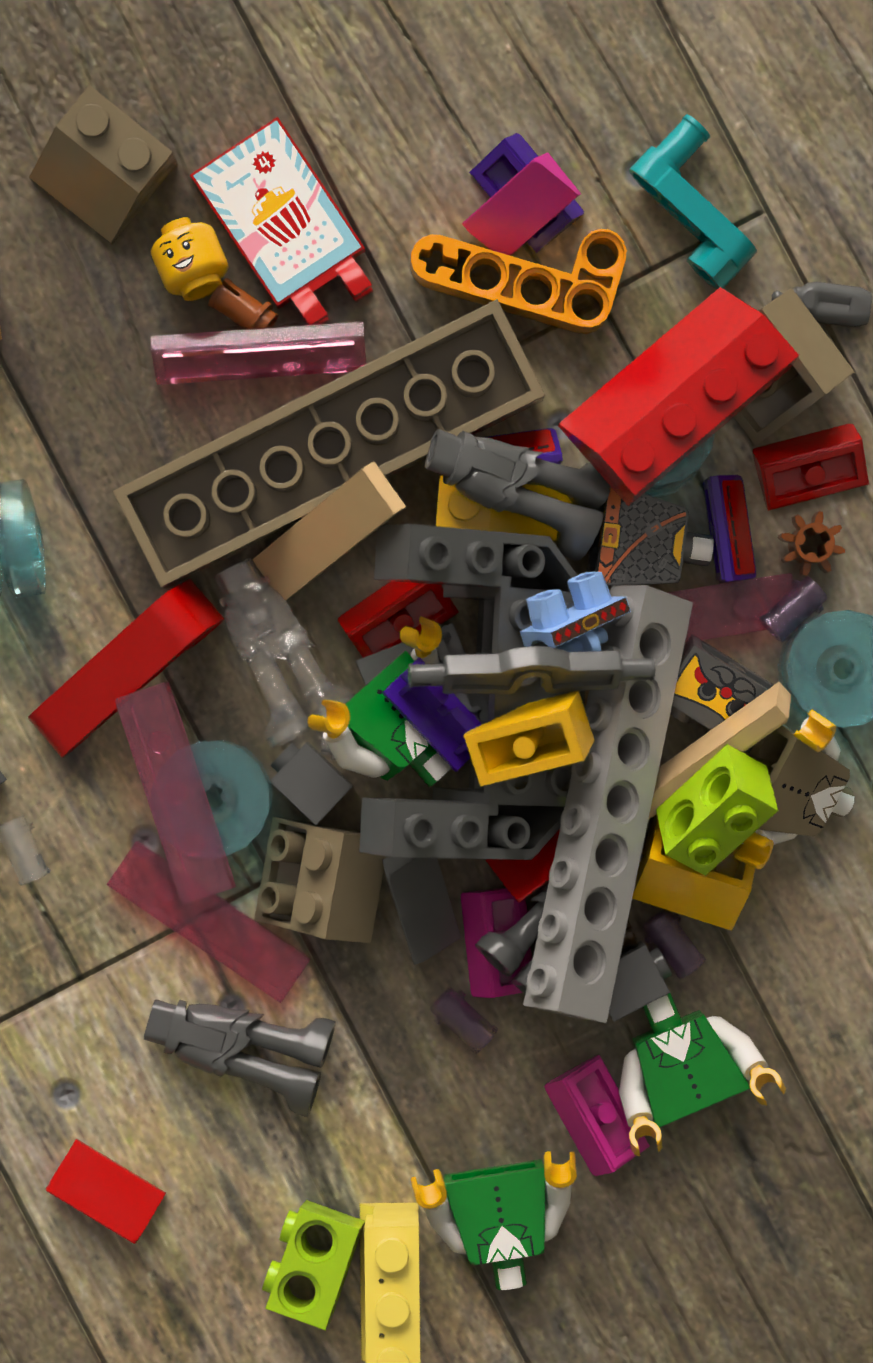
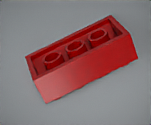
[558,287,799,507]

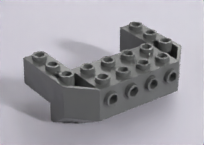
[359,524,586,860]

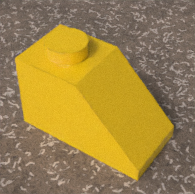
[464,690,595,787]

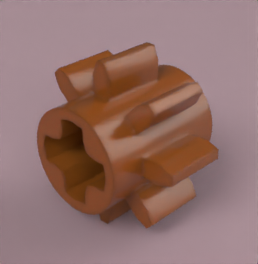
[778,511,845,577]

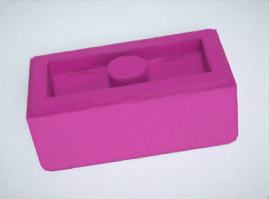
[462,152,581,256]
[461,888,532,998]
[544,1055,650,1176]

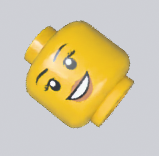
[151,217,229,301]

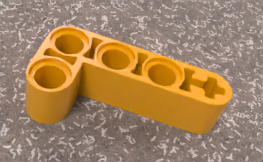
[411,229,627,334]

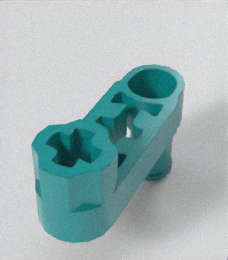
[629,114,757,289]

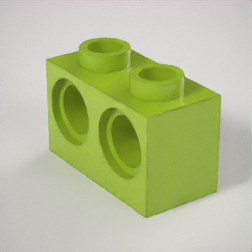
[656,744,778,876]
[262,1200,365,1330]

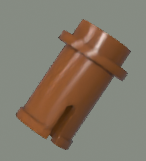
[208,278,279,341]

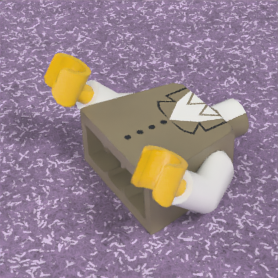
[734,709,854,869]

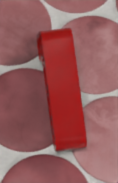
[28,579,225,758]

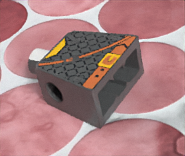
[587,487,714,586]

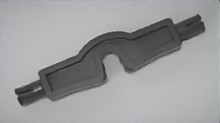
[408,646,655,695]

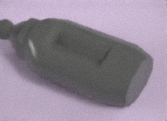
[771,281,872,327]

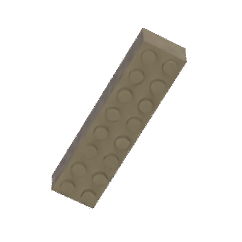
[113,299,545,589]

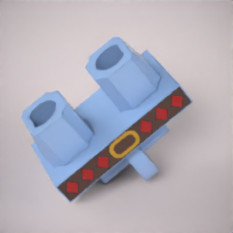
[520,572,631,652]

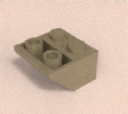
[254,816,386,943]

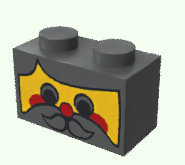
[670,634,774,753]

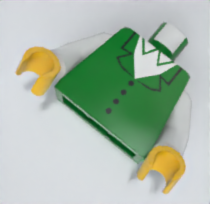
[307,617,451,787]
[619,993,786,1156]
[411,1151,577,1290]

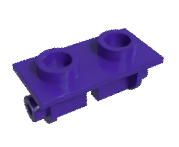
[382,657,482,772]

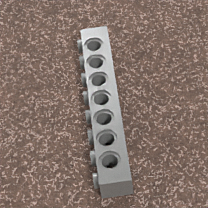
[523,585,693,1023]

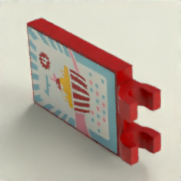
[190,117,373,332]

